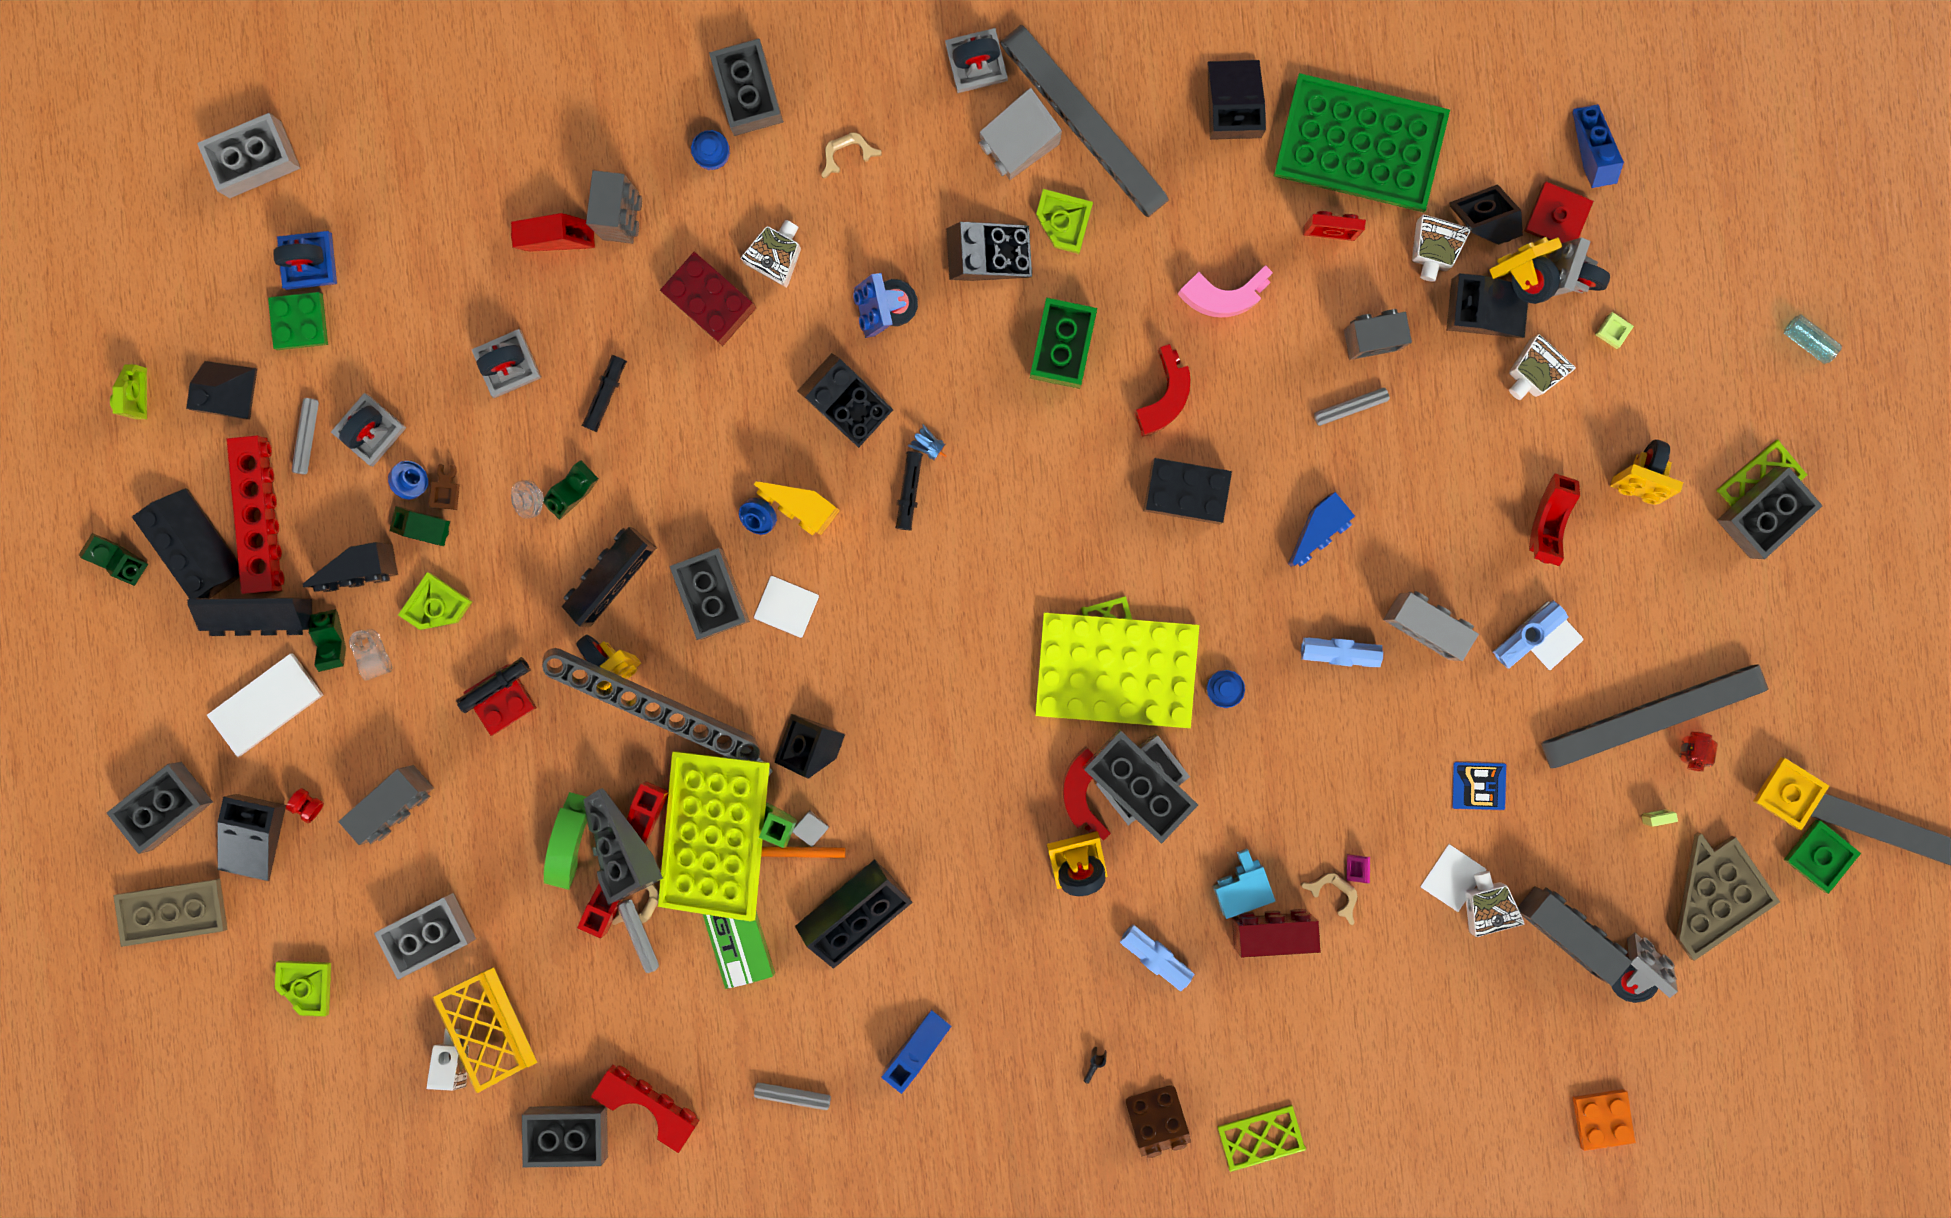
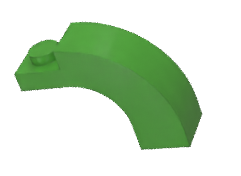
[544,792,587,890]
[759,802,797,848]

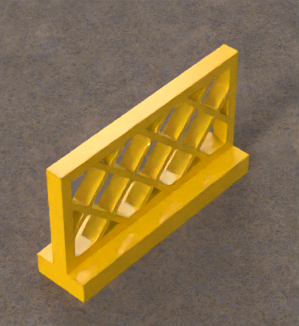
[432,968,537,1093]

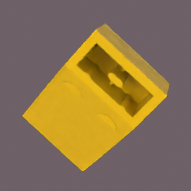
[754,481,840,535]

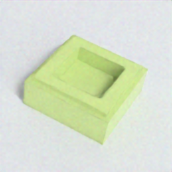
[1595,312,1634,349]
[1642,809,1678,827]

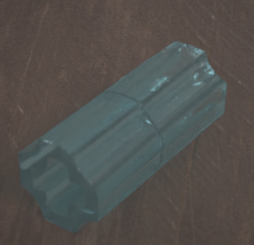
[1783,314,1842,364]

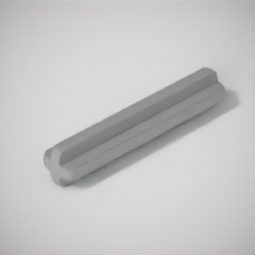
[1314,388,1390,426]
[291,398,319,474]
[618,899,659,973]
[754,1083,831,1110]

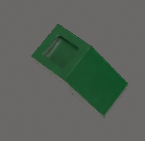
[542,460,599,520]
[389,506,450,546]
[79,533,148,586]
[308,609,346,672]

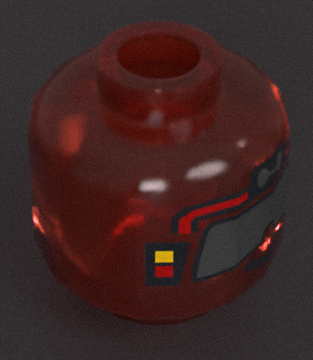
[1680,732,1718,772]

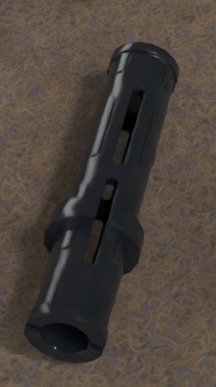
[581,355,627,432]
[895,451,923,531]
[456,657,531,713]

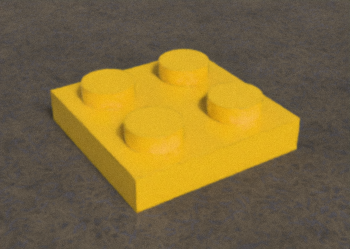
[1753,757,1829,830]

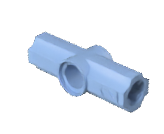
[1493,600,1569,669]
[1301,637,1383,667]
[1119,924,1195,991]

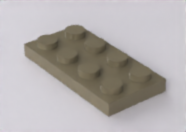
[113,879,228,947]

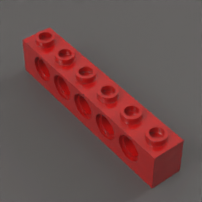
[226,435,284,594]

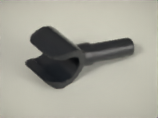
[1083,1047,1107,1084]

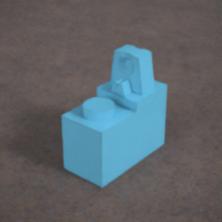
[1213,849,1276,919]

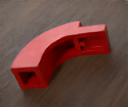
[1134,344,1191,437]
[1529,473,1580,566]
[1062,746,1111,841]

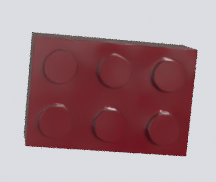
[660,251,756,347]
[1232,909,1321,958]

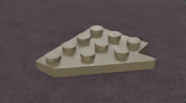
[1676,833,1780,961]

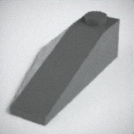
[583,788,663,904]

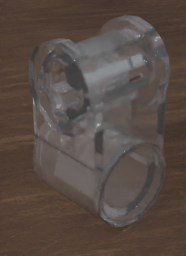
[349,629,392,681]

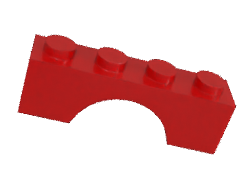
[591,1065,699,1153]

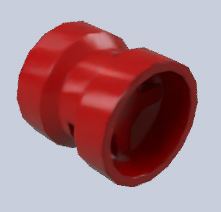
[286,788,324,824]

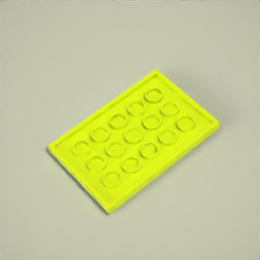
[1035,612,1199,728]
[658,751,770,921]

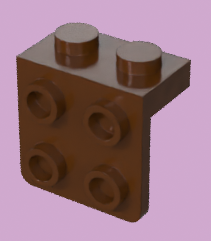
[1126,1085,1191,1158]

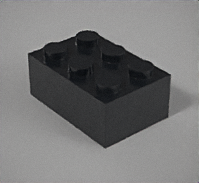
[1143,458,1232,525]

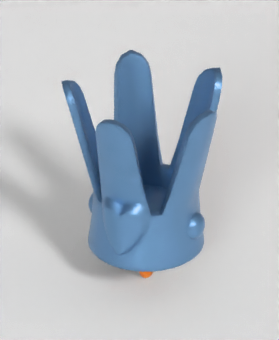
[908,424,947,460]

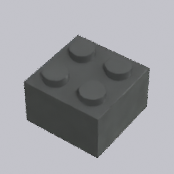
[1344,309,1412,360]

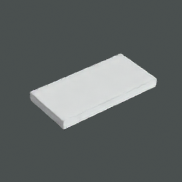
[207,654,323,757]

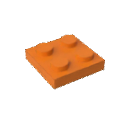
[1573,1089,1636,1151]

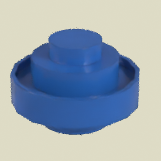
[691,130,730,170]
[388,461,428,500]
[739,498,777,535]
[1206,670,1245,708]

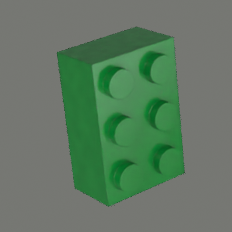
[1029,297,1098,389]

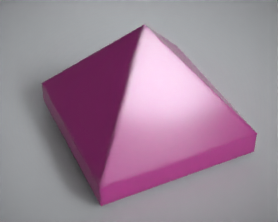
[1347,854,1370,883]

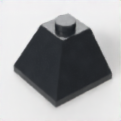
[1450,184,1523,245]
[186,361,257,420]
[774,714,845,779]

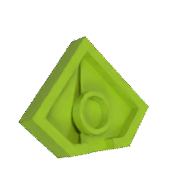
[1036,189,1093,254]
[110,364,147,419]
[398,572,473,630]
[275,960,331,1016]

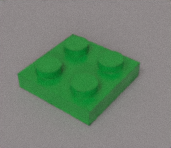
[268,292,328,350]
[1784,820,1861,894]

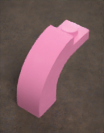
[1178,265,1273,317]

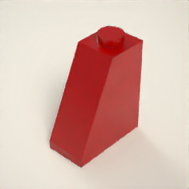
[511,213,595,252]

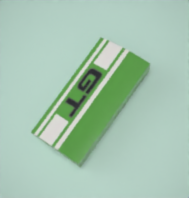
[703,911,775,989]

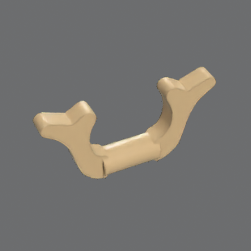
[821,133,882,178]
[1301,873,1358,925]
[612,884,659,925]

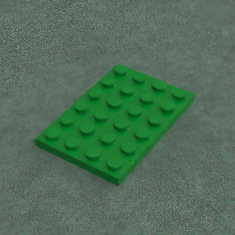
[1273,73,1450,213]

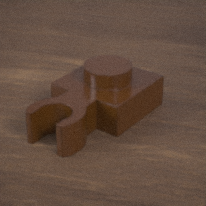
[429,464,460,510]

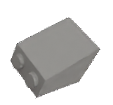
[979,88,1062,180]

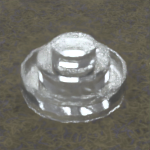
[511,480,544,519]

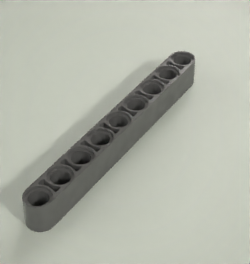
[1000,25,1169,217]
[542,648,760,761]
[1541,664,1769,768]

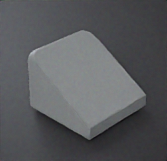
[793,810,829,847]

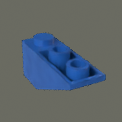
[1573,104,1624,188]
[1288,492,1355,567]
[881,1009,952,1094]

